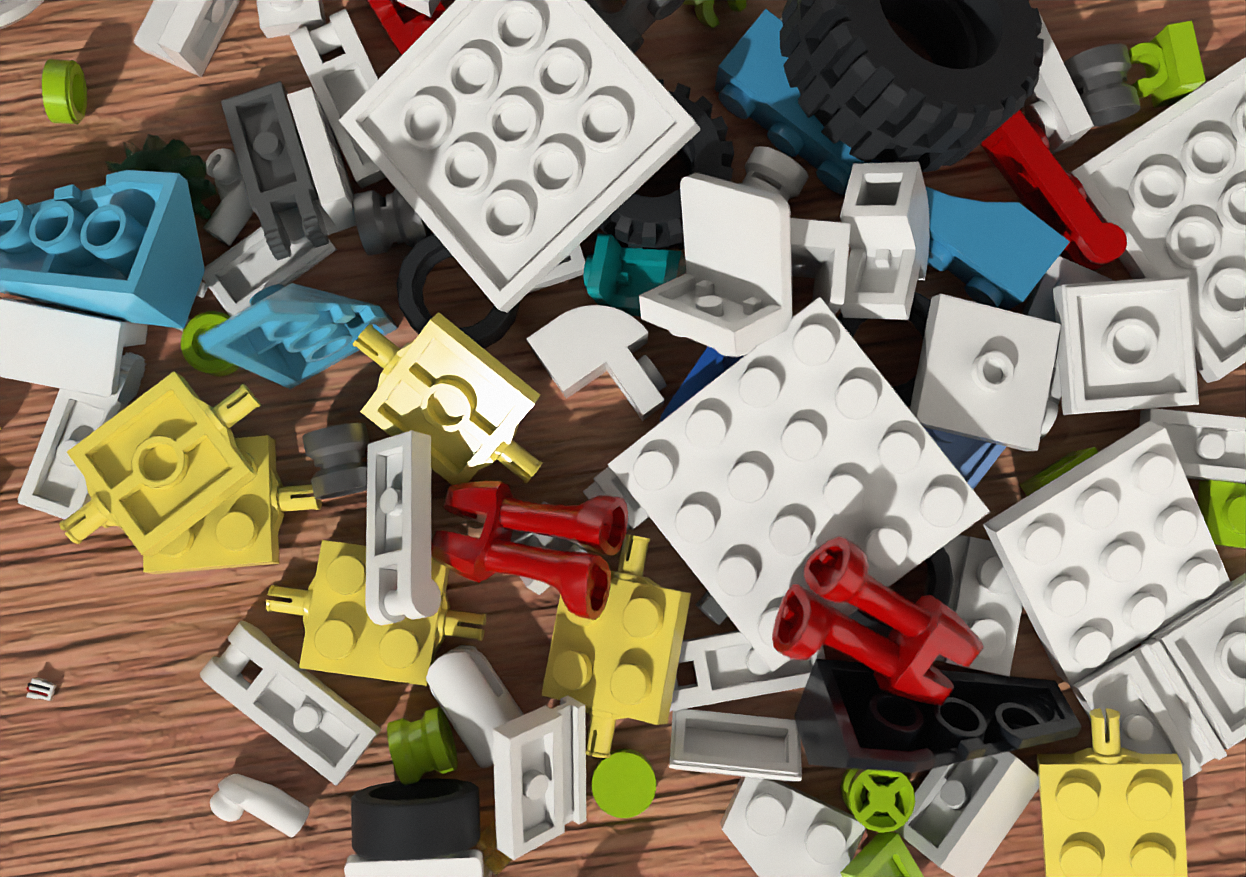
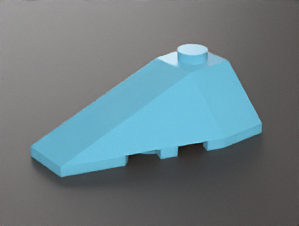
[0,170,205,329]
[198,283,398,389]

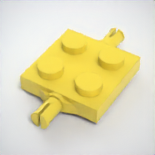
[353,312,543,485]
[59,371,261,557]
[102,435,322,574]
[541,534,691,758]
[266,540,486,686]
[1037,708,1188,877]

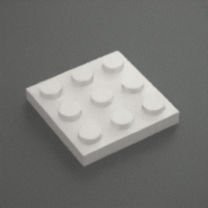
[983,421,1232,686]

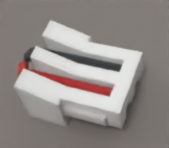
[26,677,57,701]

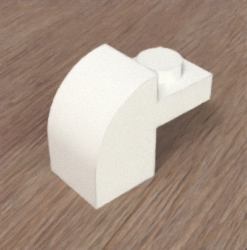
[840,162,930,320]
[526,305,667,421]

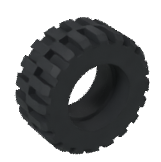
[779,0,1044,172]

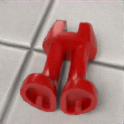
[431,481,628,620]
[772,536,984,706]

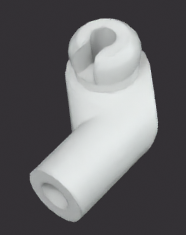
[203,148,254,246]
[210,774,310,837]

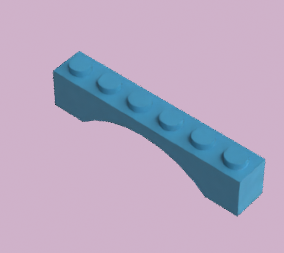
[714,9,1070,310]

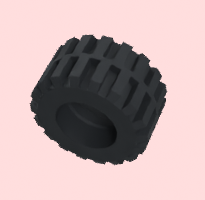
[594,79,734,250]

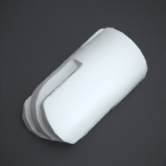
[426,645,524,768]

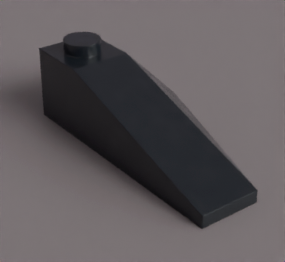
[794,659,1082,773]

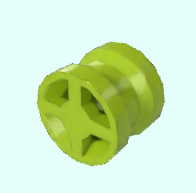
[387,707,458,785]
[840,768,916,833]

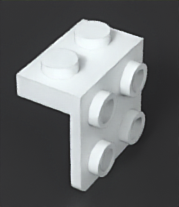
[639,173,792,357]

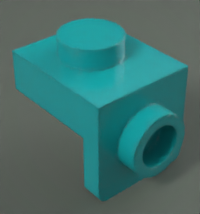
[583,233,686,317]

